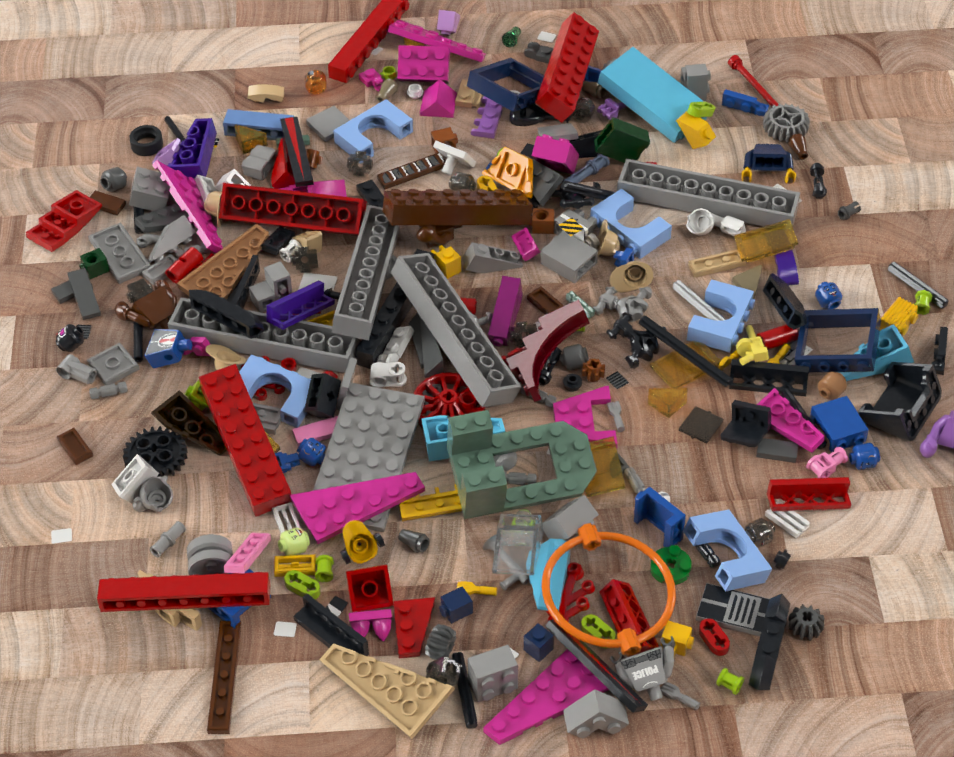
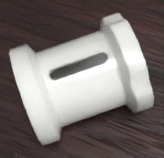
[279,239,303,263]

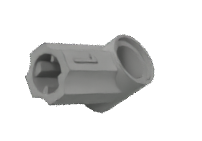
[56,354,97,384]

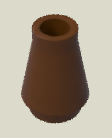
[789,134,809,160]

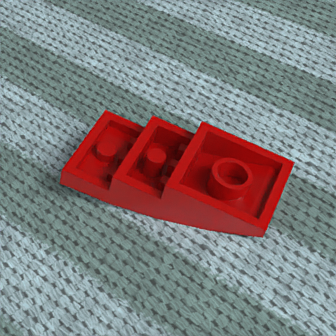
[26,190,102,252]

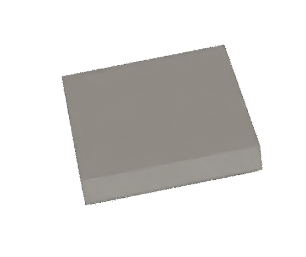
[306,106,350,142]
[538,123,578,140]
[87,343,140,385]
[336,358,357,411]

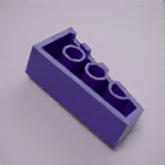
[167,118,217,179]

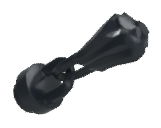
[810,163,827,199]
[539,347,562,386]

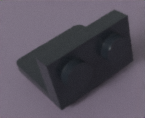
[720,400,771,447]

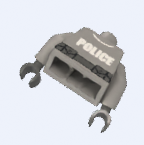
[610,636,675,701]

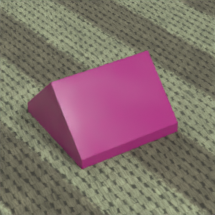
[420,79,457,118]

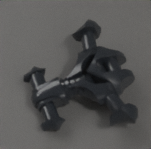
[549,182,601,209]
[606,312,667,369]

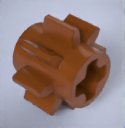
[306,149,323,169]
[582,359,605,382]

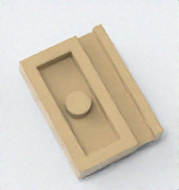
[455,79,483,109]

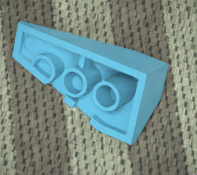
[421,415,505,462]
[526,538,570,611]

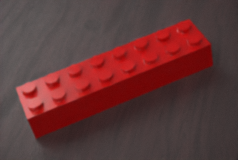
[535,12,599,123]
[219,183,367,236]
[199,364,293,517]

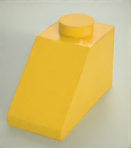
[676,111,716,149]

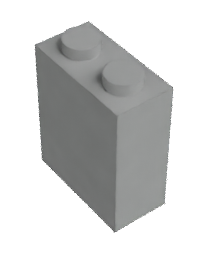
[540,231,598,283]

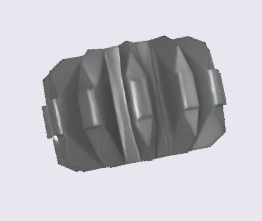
[788,604,824,641]
[425,624,456,662]

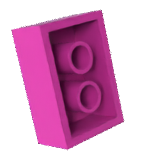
[397,45,450,83]
[531,134,579,174]

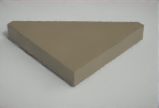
[732,265,762,299]

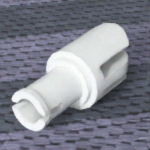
[712,213,746,238]

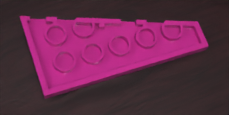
[152,160,223,253]

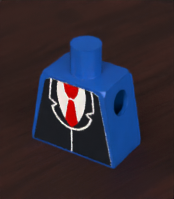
[144,329,193,368]

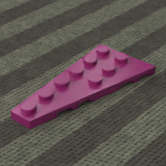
[388,19,486,62]
[290,472,425,545]
[483,649,609,745]

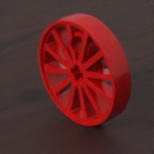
[413,373,485,428]

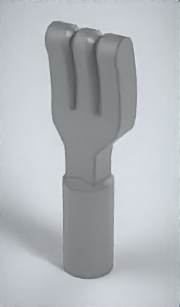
[607,401,625,432]
[660,682,700,710]

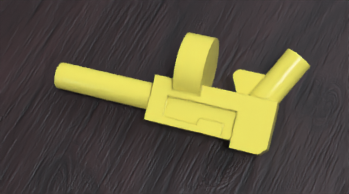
[736,325,769,365]

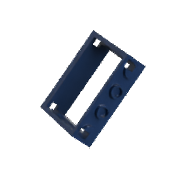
[467,58,544,112]
[794,308,881,373]

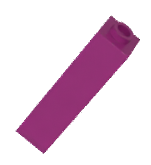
[488,276,523,347]

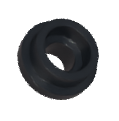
[563,374,582,392]
[773,549,791,569]

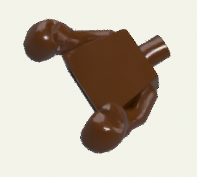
[416,225,462,248]
[114,280,177,330]

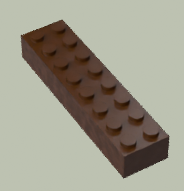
[382,189,533,225]

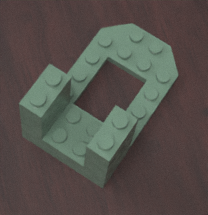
[447,410,597,519]

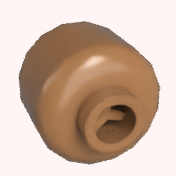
[818,372,847,400]

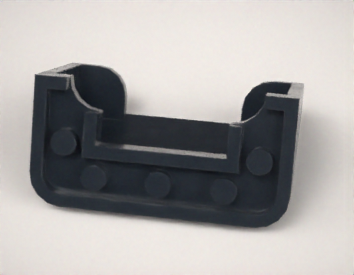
[858,362,942,441]

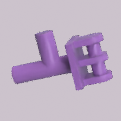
[597,98,628,120]

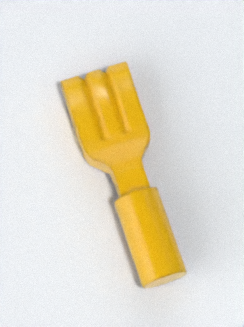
[767,344,791,364]
[718,350,740,371]
[456,581,498,596]

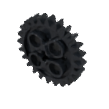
[123,426,188,477]

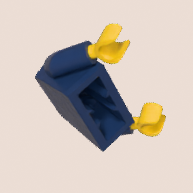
[741,144,796,183]

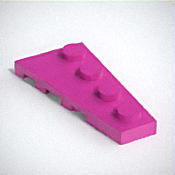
[757,388,825,453]

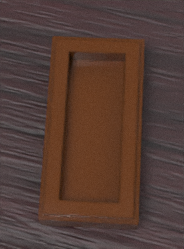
[90,190,126,215]
[527,286,564,315]
[57,428,93,465]

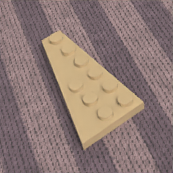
[319,644,455,739]

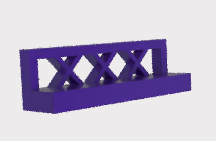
[266,280,335,330]

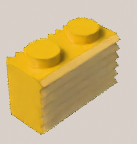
[880,297,919,335]

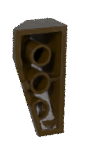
[151,390,227,456]

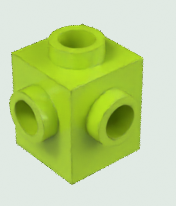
[184,380,209,411]

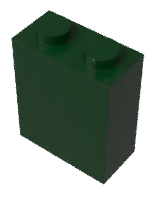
[594,117,650,163]

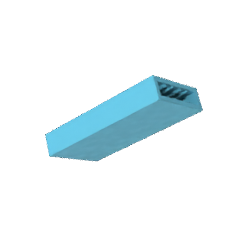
[598,47,707,143]

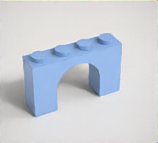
[333,99,413,164]
[590,189,672,259]
[687,279,755,353]
[239,354,311,428]
[683,509,772,592]

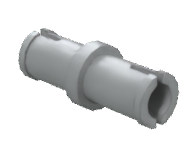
[150,521,186,557]

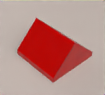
[346,564,394,613]

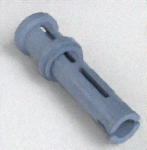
[562,153,610,183]

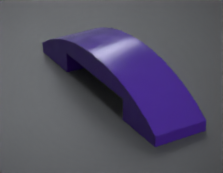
[765,230,799,285]

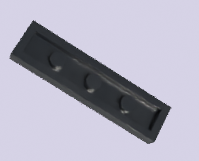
[227,255,260,309]
[729,359,809,397]
[293,594,369,656]

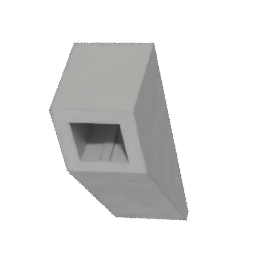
[148,214,196,263]
[462,242,523,273]

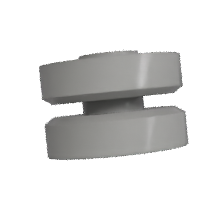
[187,534,233,575]

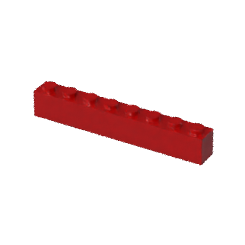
[328,0,410,83]
[97,572,271,612]

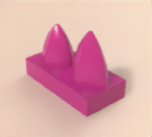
[349,609,392,641]

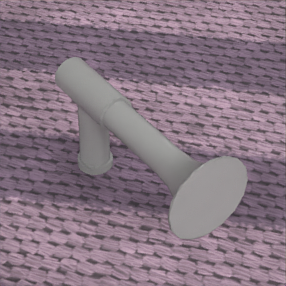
[483,534,529,590]

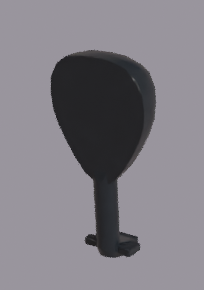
[509,104,575,126]

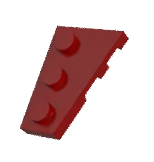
[394,597,435,659]

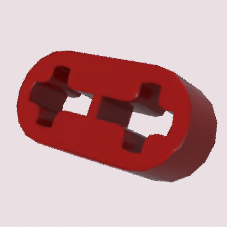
[699,618,730,656]

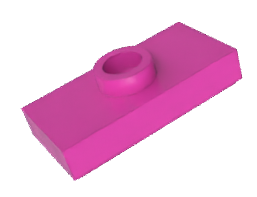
[511,227,541,262]

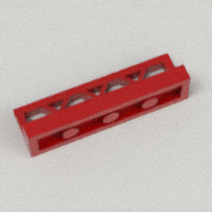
[767,477,852,511]
[599,579,659,655]

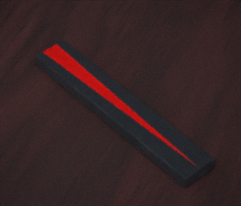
[280,116,314,187]
[545,620,648,713]

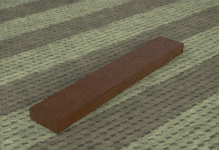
[207,621,242,734]

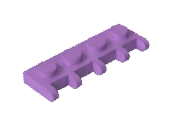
[471,96,504,139]

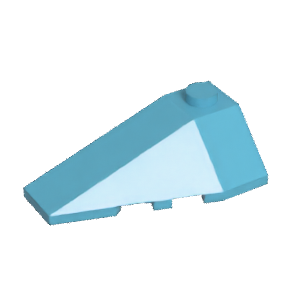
[838,324,914,381]

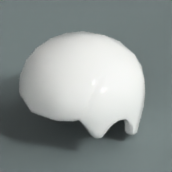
[686,208,714,236]

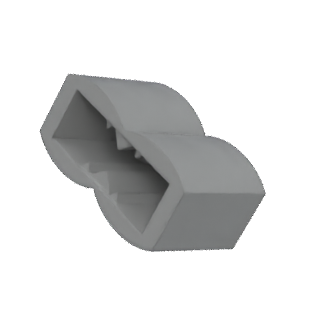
[242,145,277,180]

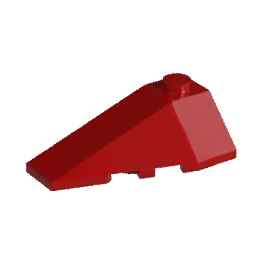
[271,137,295,189]

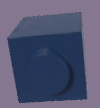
[439,586,473,624]
[524,623,554,662]

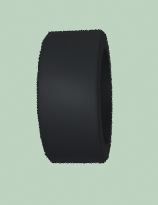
[129,125,163,156]

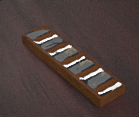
[377,152,446,190]

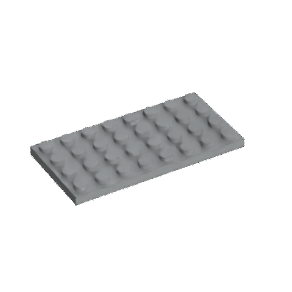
[313,383,425,532]

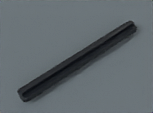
[639,316,732,387]

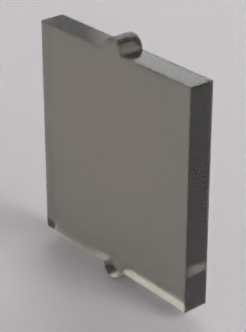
[679,406,724,444]

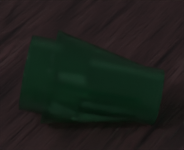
[502,26,521,47]

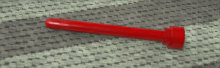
[728,55,778,107]

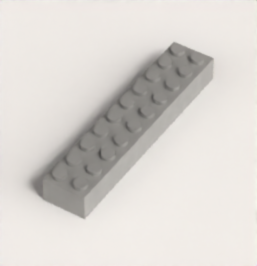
[617,159,800,232]
[331,205,401,340]
[391,253,521,408]
[168,297,360,373]

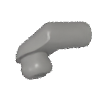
[137,233,160,248]

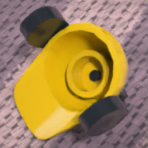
[340,520,385,565]

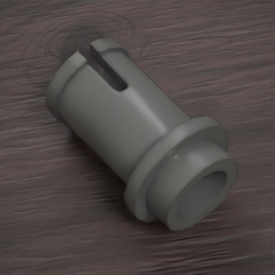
[838,201,861,220]

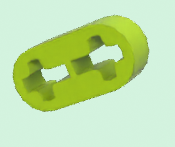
[687,102,716,117]
[284,570,320,599]
[581,614,616,649]

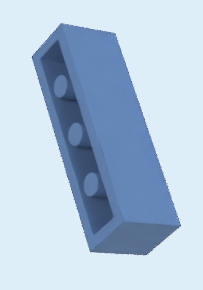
[223,109,294,140]

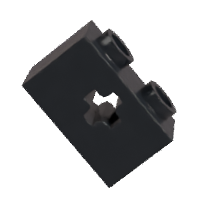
[304,373,341,418]

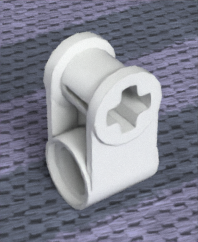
[370,362,407,388]

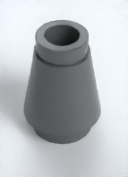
[398,529,430,553]

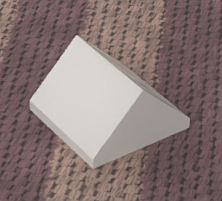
[111,454,159,504]

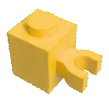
[430,245,461,279]
[660,621,694,657]

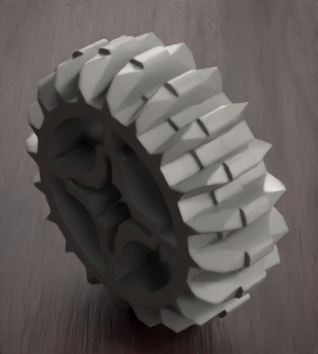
[763,103,810,142]

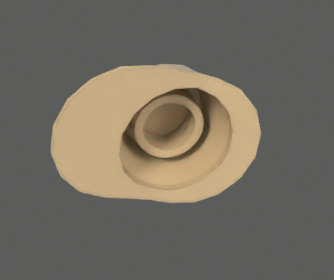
[204,191,222,228]
[597,219,620,258]
[610,261,653,293]
[205,344,247,370]

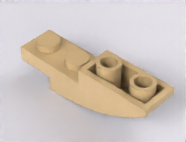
[138,570,202,631]

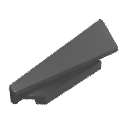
[408,312,444,378]

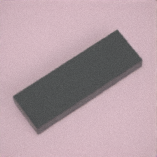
[67,268,101,320]

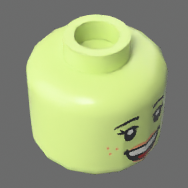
[278,527,310,556]

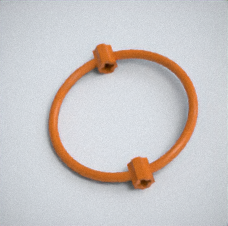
[541,523,676,657]

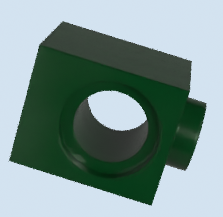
[79,248,110,279]

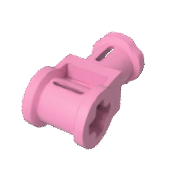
[806,447,848,478]

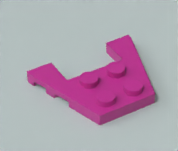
[553,386,617,449]

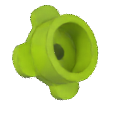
[380,66,398,80]

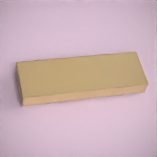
[688,249,746,278]

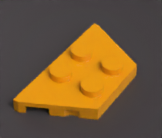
[482,147,533,198]

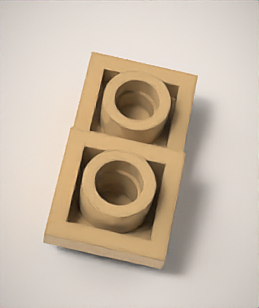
[247,84,284,103]

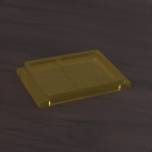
[734,219,798,262]
[650,341,721,390]
[585,436,626,497]

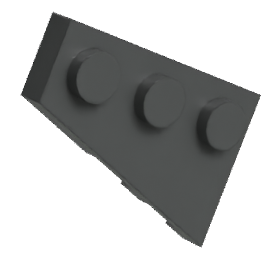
[527,156,564,206]
[135,203,195,233]

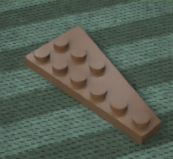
[177,224,269,300]

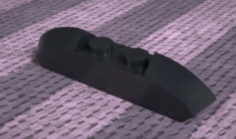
[763,273,807,329]
[189,290,264,339]
[748,594,790,690]

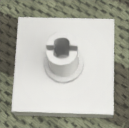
[433,141,476,176]

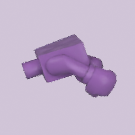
[920,410,954,458]

